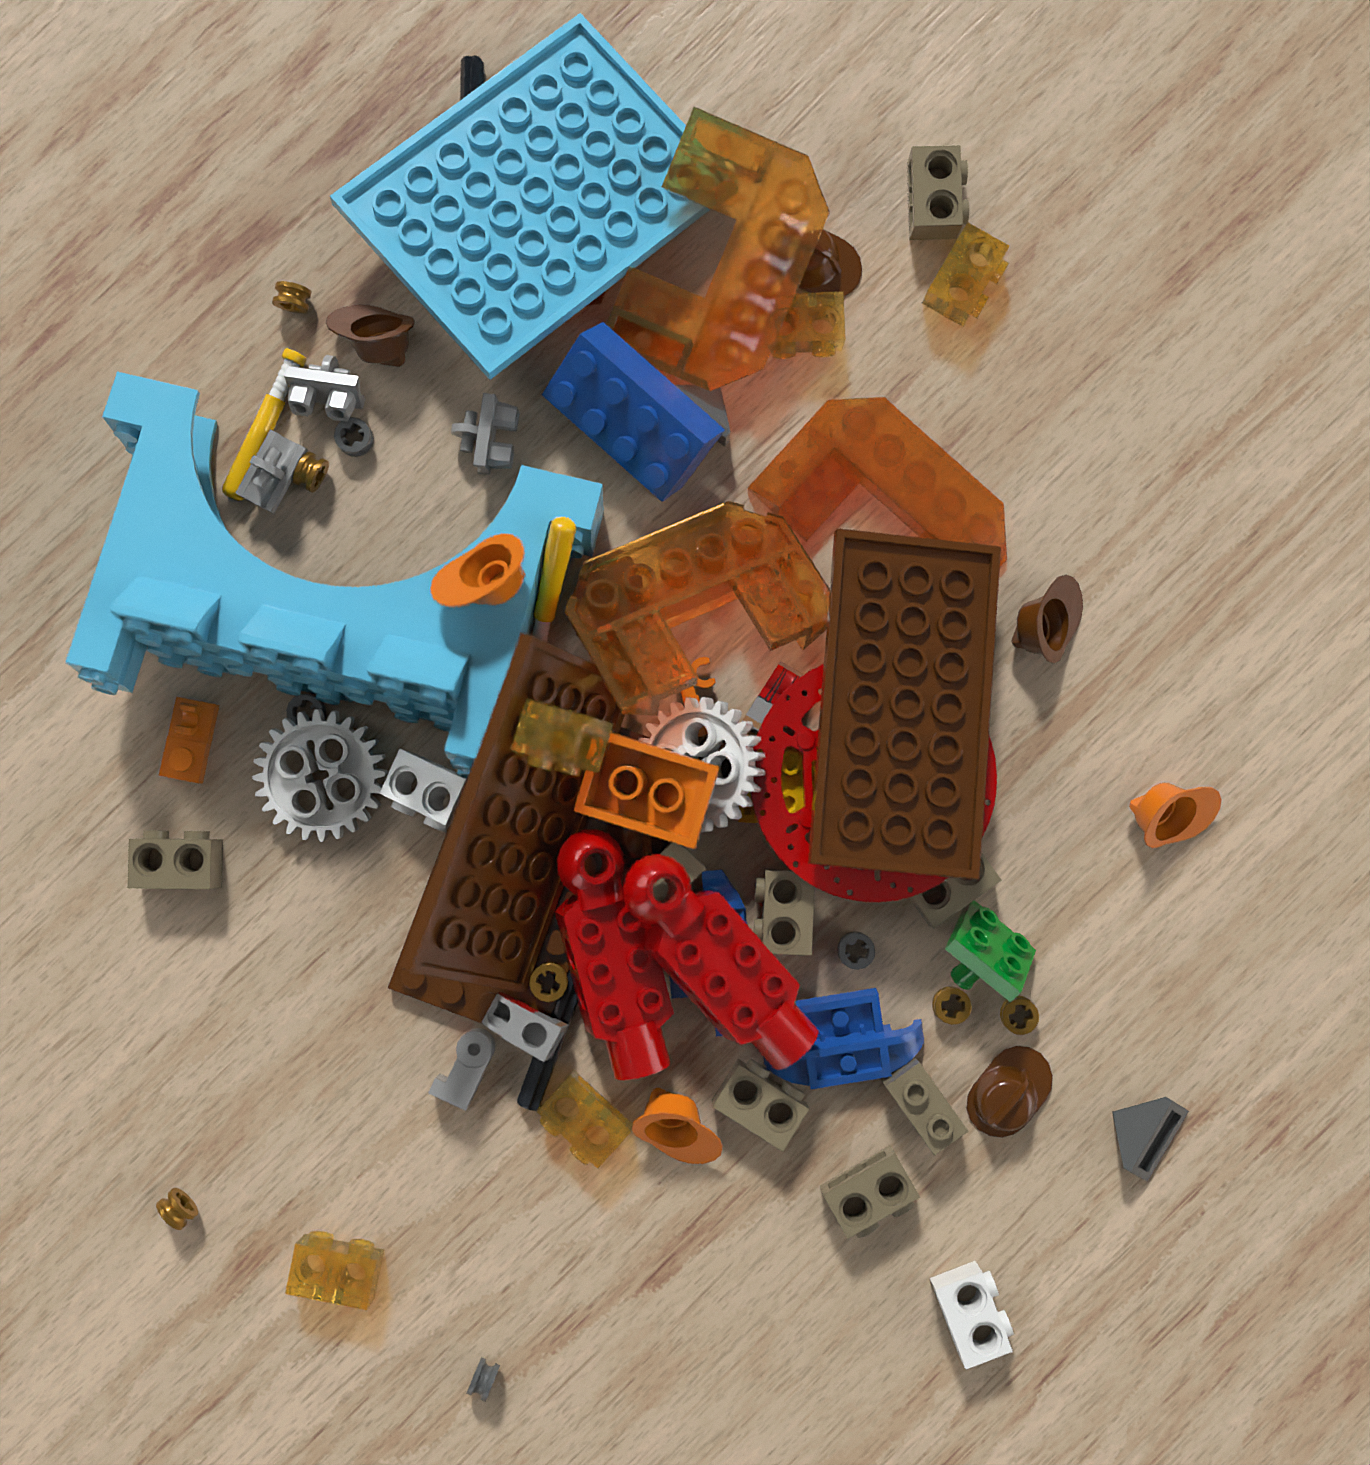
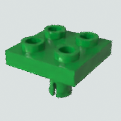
[945,900,1036,1002]

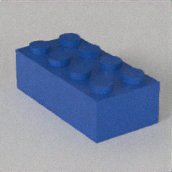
[542,322,725,502]

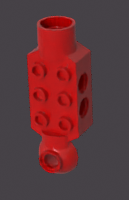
[555,829,674,1080]
[623,854,819,1070]

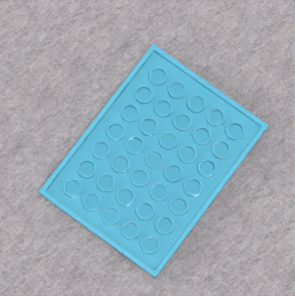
[330,13,738,380]

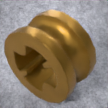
[272,281,312,313]
[292,451,329,493]
[529,963,568,1002]
[932,986,972,1025]
[1000,995,1039,1035]
[156,1188,198,1230]

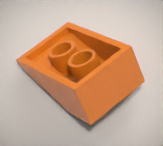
[574,730,720,849]

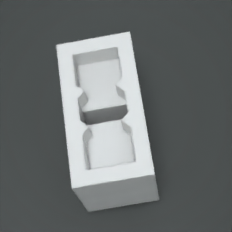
[379,749,467,832]
[929,1261,1014,1369]

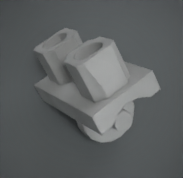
[284,355,365,422]
[451,393,520,475]
[236,429,309,514]

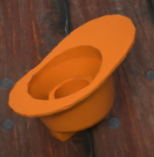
[430,533,525,607]
[1129,782,1222,848]
[632,1088,723,1164]

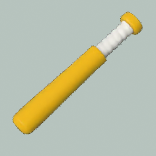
[222,348,307,501]
[532,517,576,642]

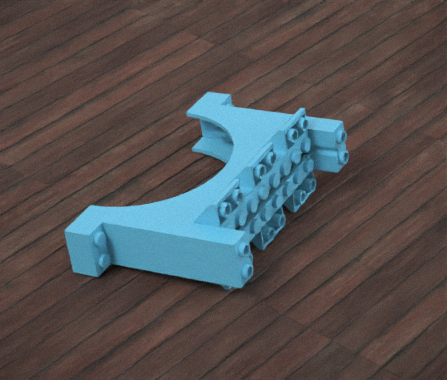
[65,372,604,779]

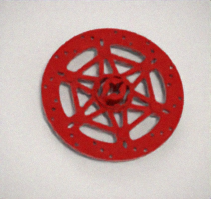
[750,664,997,903]

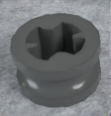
[334,417,374,457]
[286,694,326,725]
[837,931,875,970]
[466,1357,500,1402]

